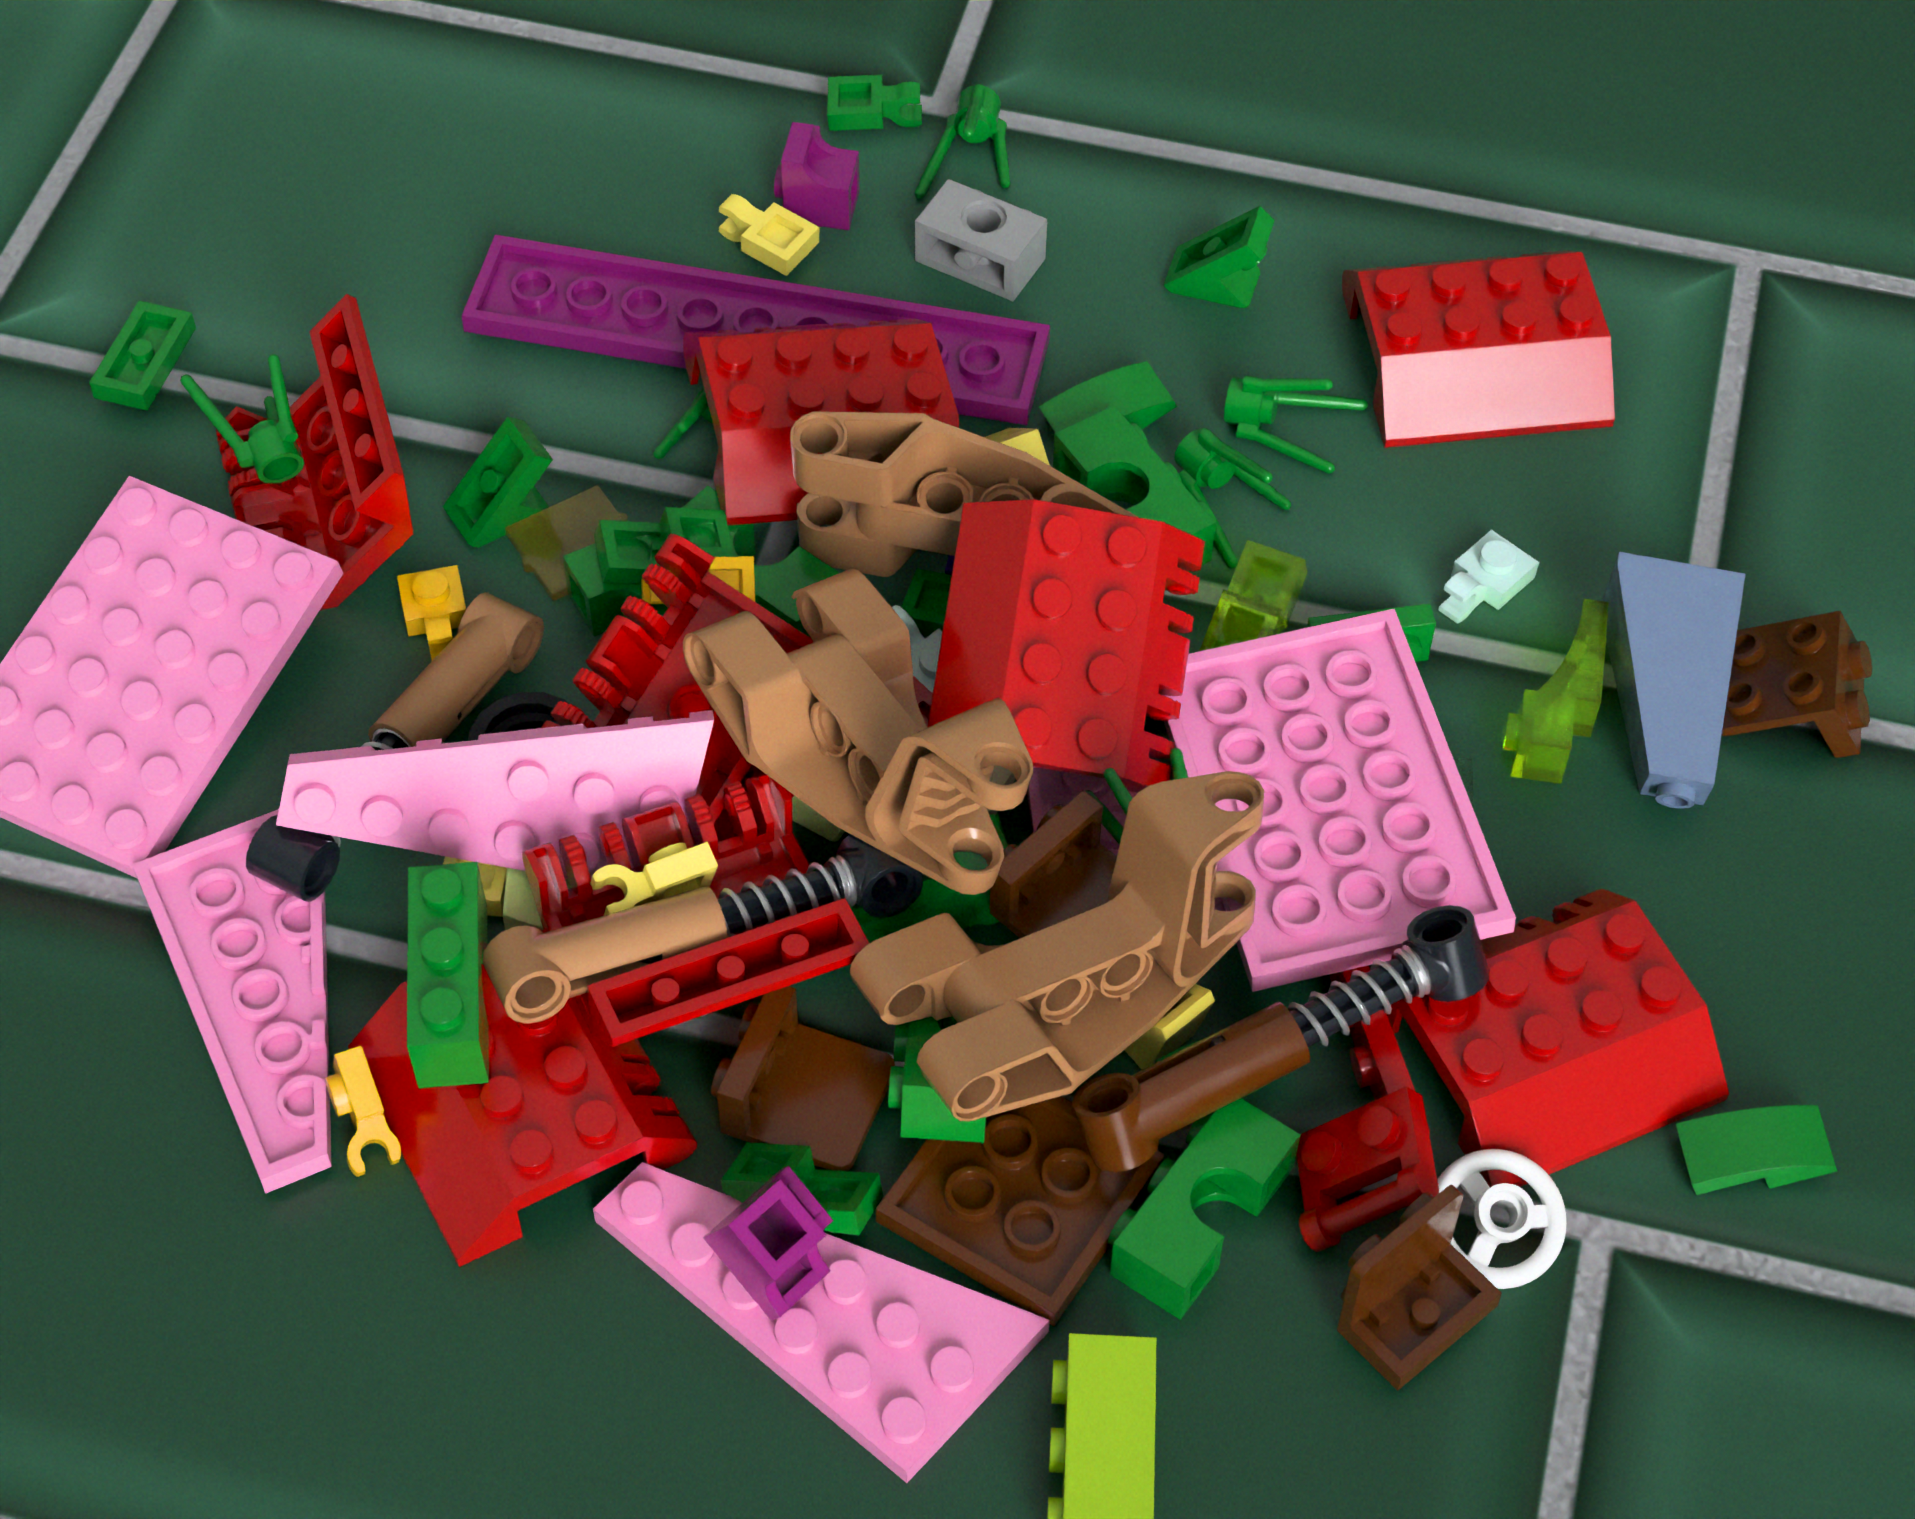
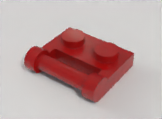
[1296,1086,1439,1252]

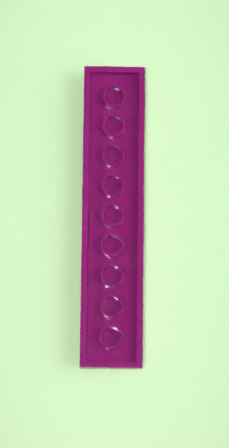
[461,235,1050,425]

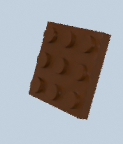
[876,1096,1165,1327]

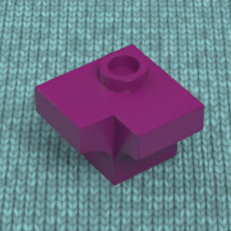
[774,122,860,230]
[703,1166,833,1321]

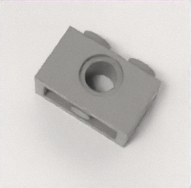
[915,179,1047,301]

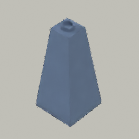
[1600,552,1745,808]

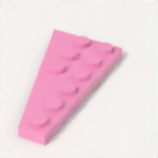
[276,710,714,879]
[132,809,332,1194]
[593,1162,1050,1483]

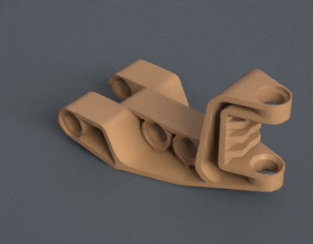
[790,412,1137,577]
[683,568,1033,895]
[850,771,1264,1122]

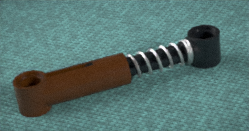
[1072,905,1490,1172]

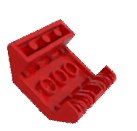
[1342,250,1615,448]
[216,294,414,611]
[683,318,959,525]
[927,499,1205,793]
[541,534,814,847]
[522,773,869,1047]
[1387,889,1729,1188]
[348,929,697,1267]

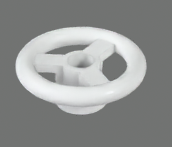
[1437,1149,1567,1289]

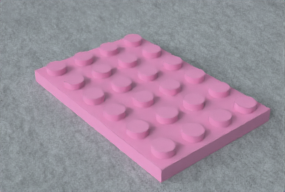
[0,476,343,878]
[1163,609,1516,992]

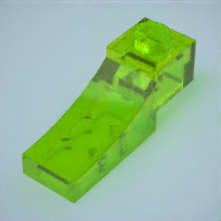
[1199,540,1308,651]
[1502,598,1609,784]

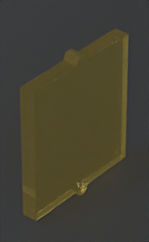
[505,485,628,601]

